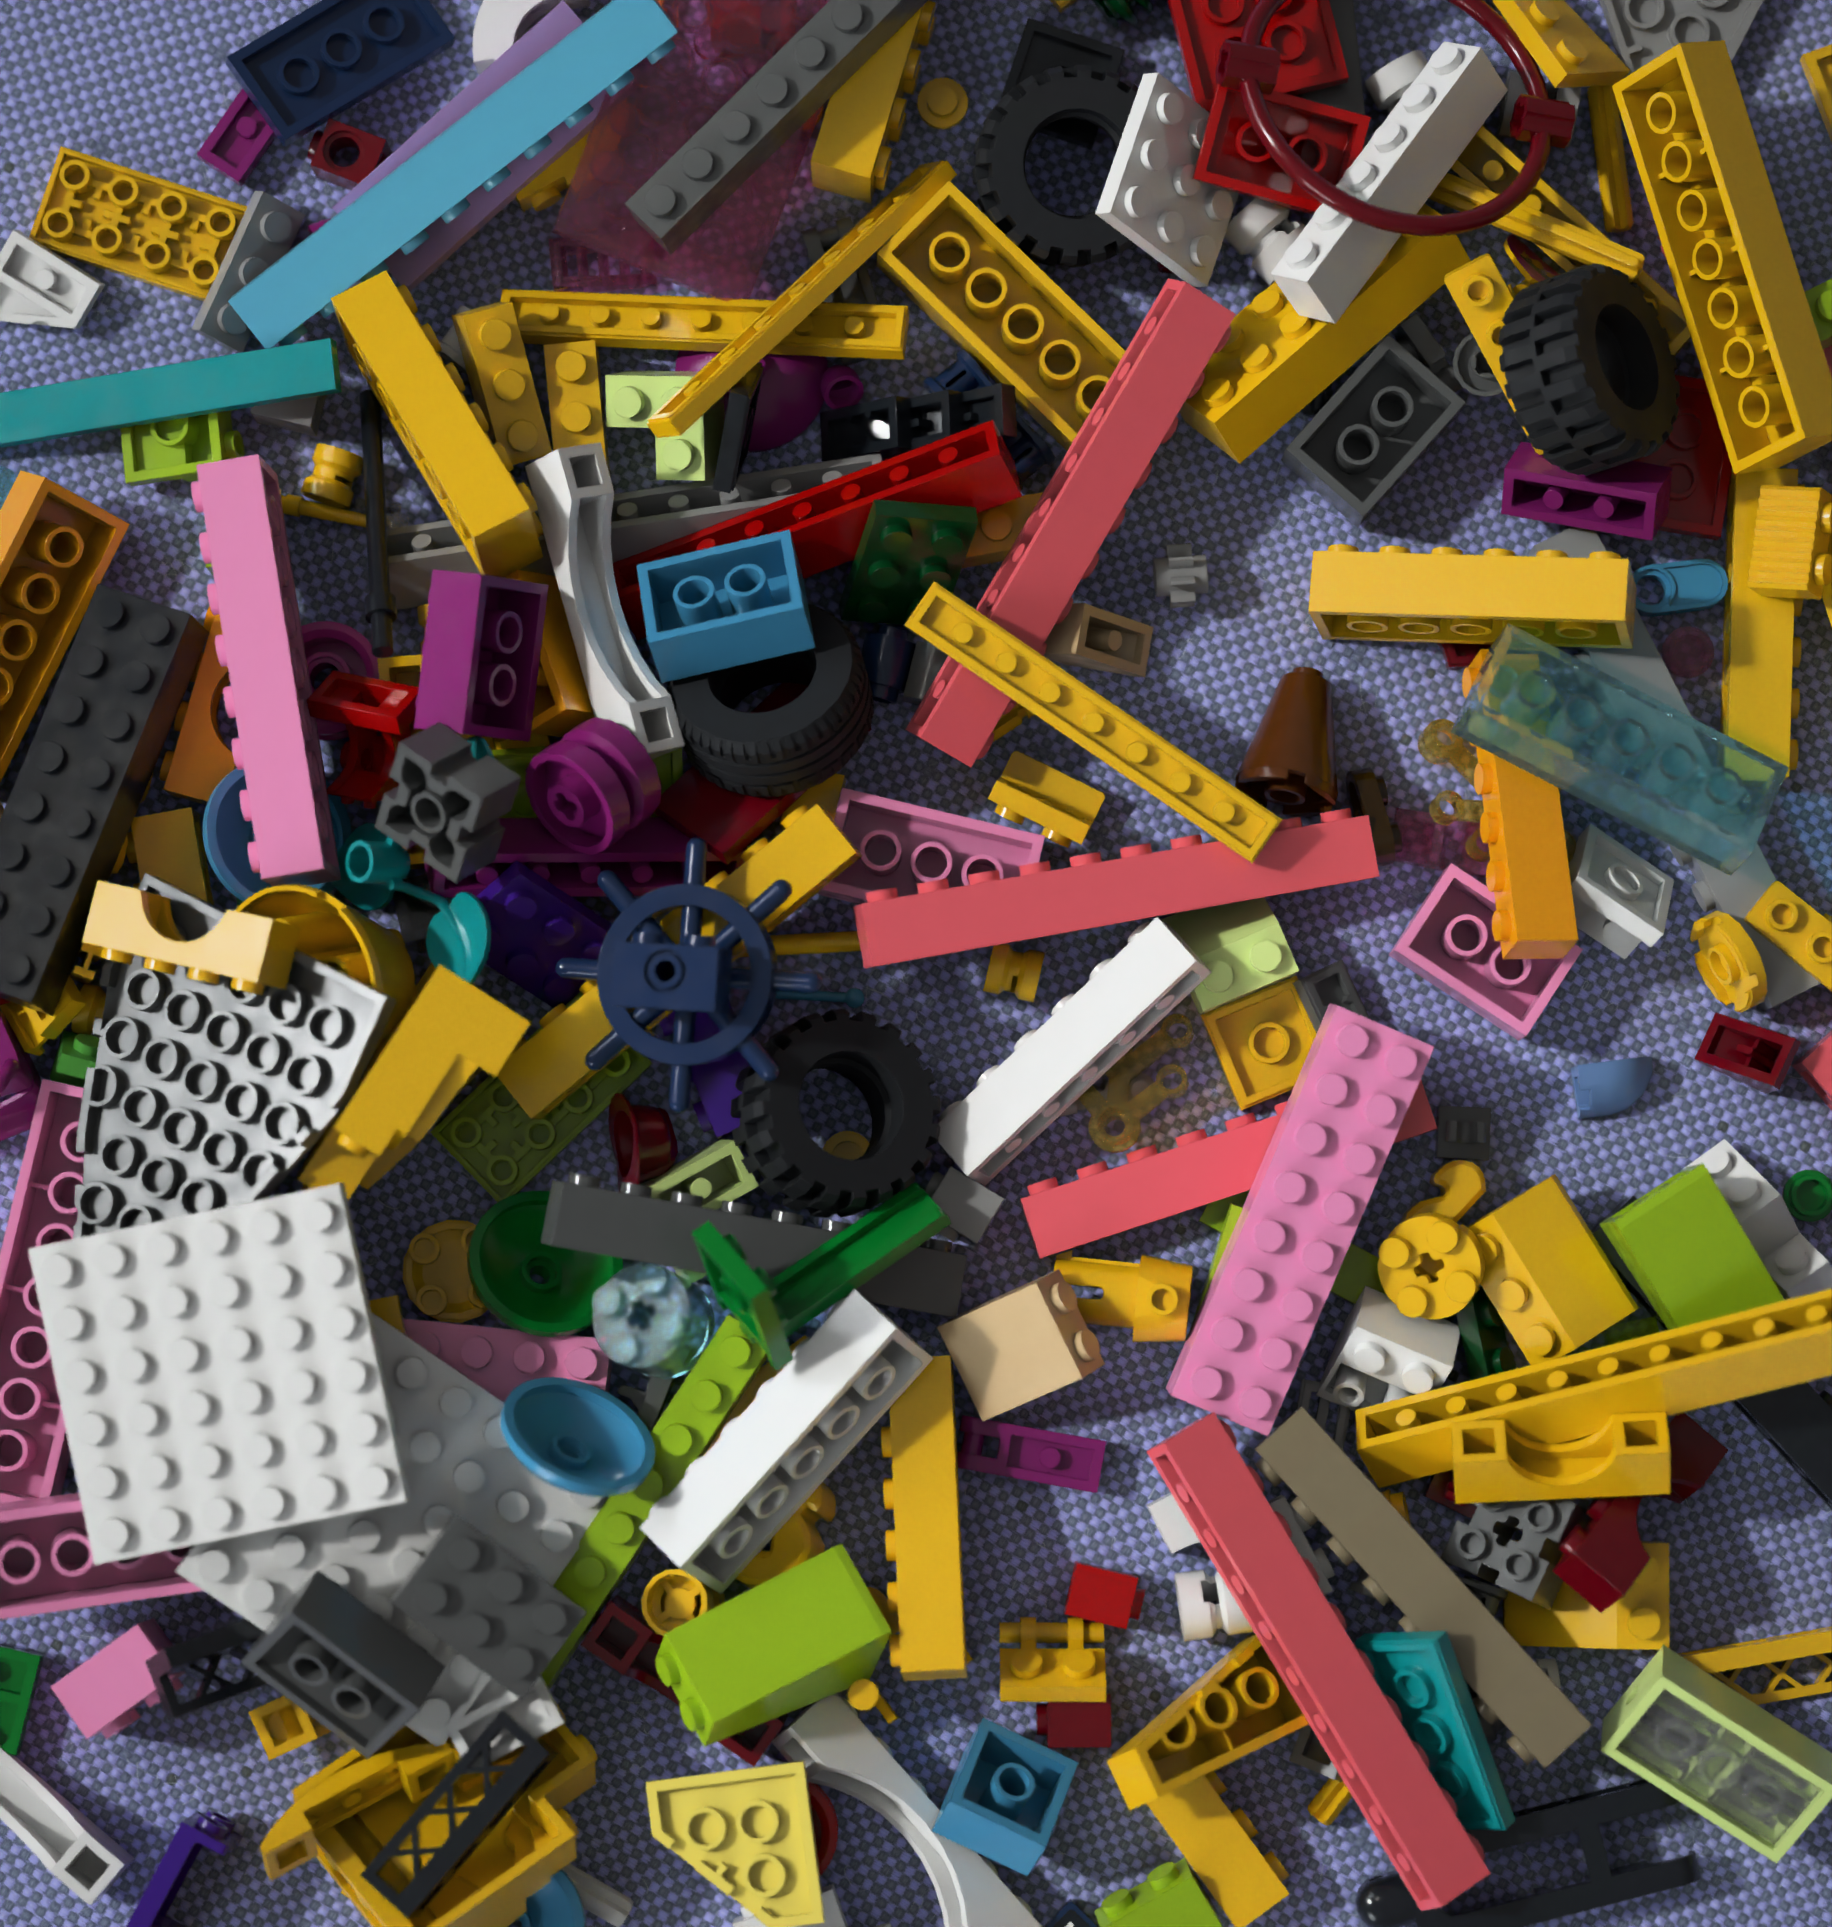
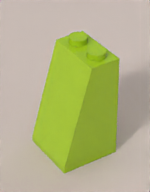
[1599,1163,1785,1330]
[655,1544,892,1747]

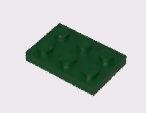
[839,499,978,625]

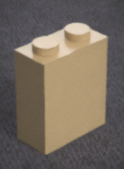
[937,1269,1105,1422]

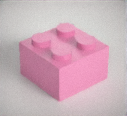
[50,1618,185,1740]

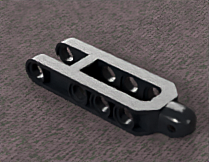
[1355,1775,1701,1927]

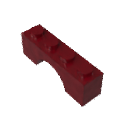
[1553,1412,1728,1613]
[580,1595,788,1767]

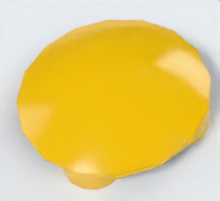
[402,1220,488,1323]

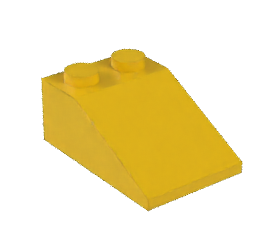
[1503,1540,1670,1650]

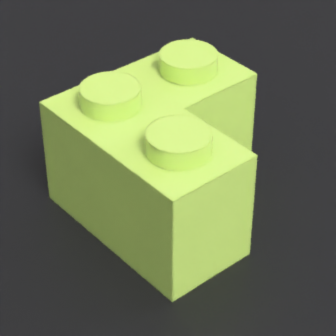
[605,371,725,481]
[639,1139,759,1283]

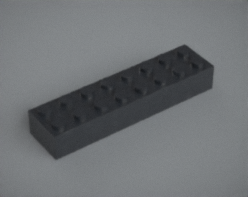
[0,584,209,1017]

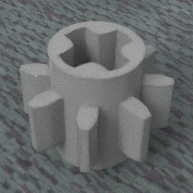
[1153,543,1208,608]

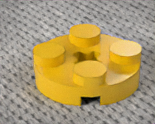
[1378,1212,1485,1320]

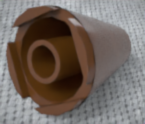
[1235,667,1338,817]

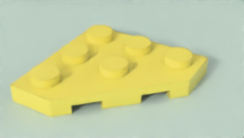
[645,1760,826,1927]

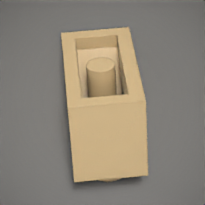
[1044,603,1153,677]

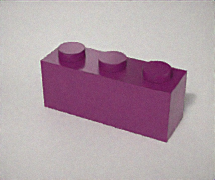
[1501,441,1672,541]

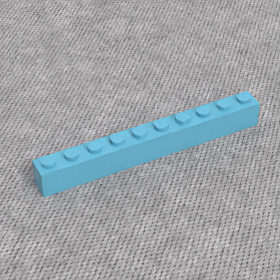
[228,0,678,349]

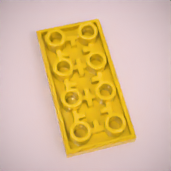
[29,146,248,302]

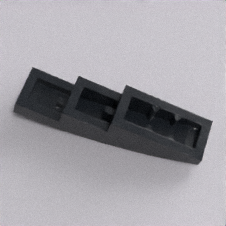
[820,383,1017,462]

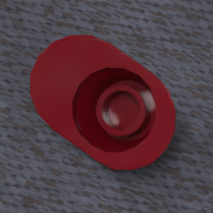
[608,1093,678,1190]

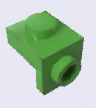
[50,1030,99,1088]

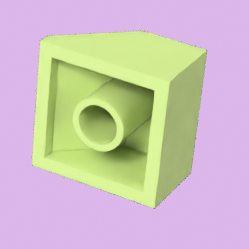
[1161,898,1299,1016]

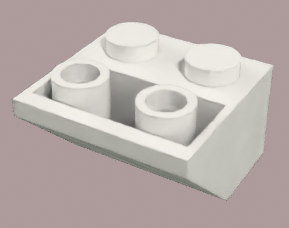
[1316,1286,1460,1412]

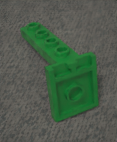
[691,1183,951,1371]

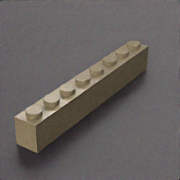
[1254,1406,1592,1768]

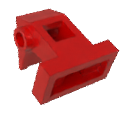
[307,670,419,809]

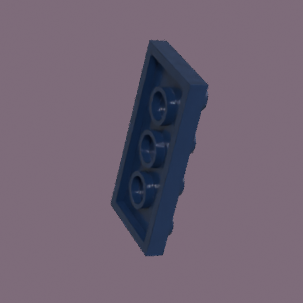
[226,0,455,147]

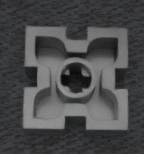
[375,722,521,883]
[1440,1499,1591,1610]

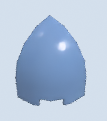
[1571,1057,1653,1120]

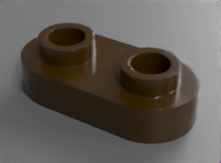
[1346,767,1402,867]

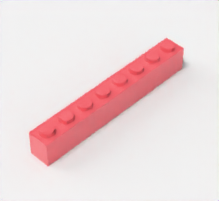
[1019,1080,1438,1259]

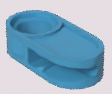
[1633,559,1728,617]

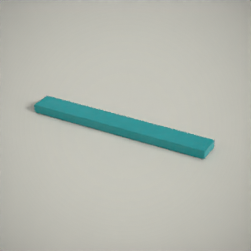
[0,338,342,448]

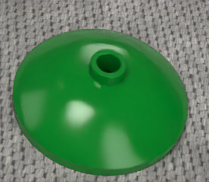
[467,1191,623,1337]

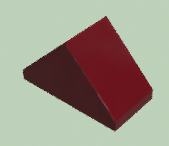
[1695,1013,1801,1094]

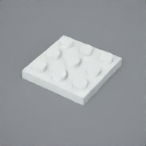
[1095,72,1239,287]

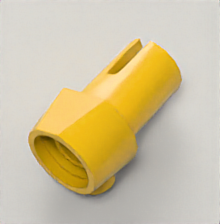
[1054,1250,1193,1342]

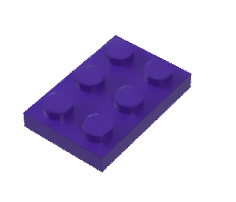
[476,860,612,1008]

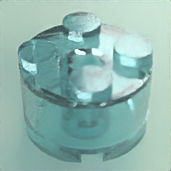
[591,1263,715,1379]

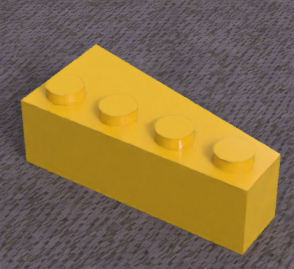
[1106,1632,1309,1810]

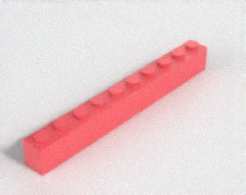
[905,278,1236,767]
[853,808,1380,969]
[1146,1412,1491,1911]

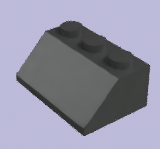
[241,1570,445,1759]

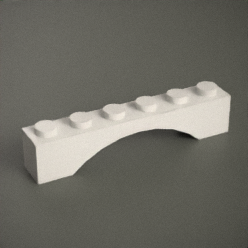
[525,442,685,759]
[772,1693,1042,1927]
[0,1744,135,1906]

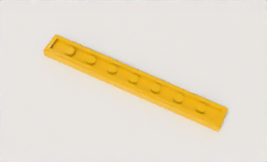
[646,160,957,438]
[500,289,910,360]
[904,582,1282,863]

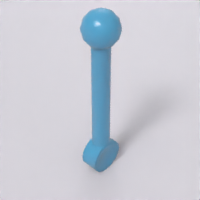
[775,988,865,1008]

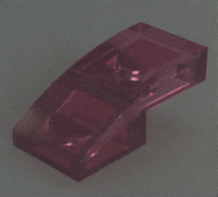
[1394,808,1490,878]

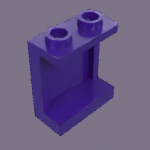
[126,1810,242,1927]

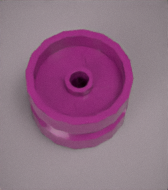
[525,717,661,855]

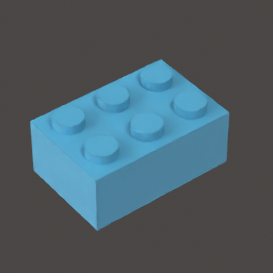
[636,529,816,683]

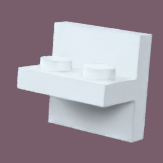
[1569,823,1674,960]

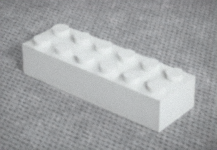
[639,1289,934,1594]

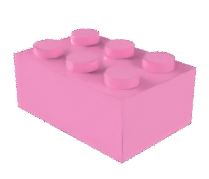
[1389,863,1583,1041]

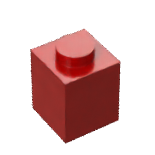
[1063,1561,1145,1629]

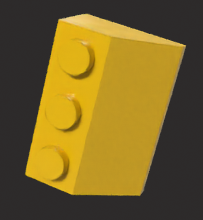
[1467,1174,1639,1365]

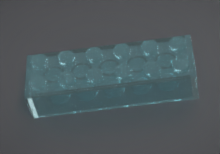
[1451,623,1789,876]

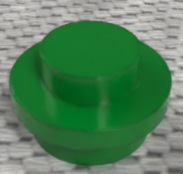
[1782,1170,1832,1222]

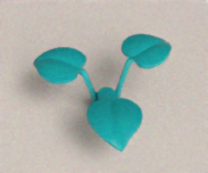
[331,735,495,984]

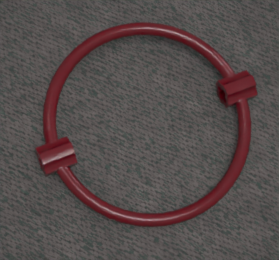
[1216,0,1576,236]

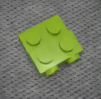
[120,409,244,486]

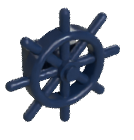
[555,837,822,1113]

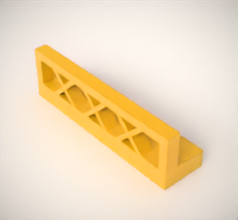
[1677,1626,1832,1705]

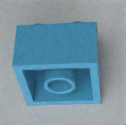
[932,1718,1079,1876]

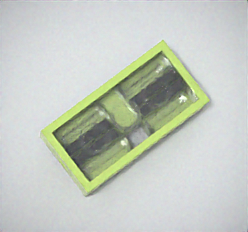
[1600,1645,1832,1864]

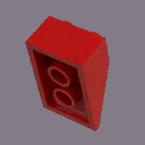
[1192,84,1371,215]

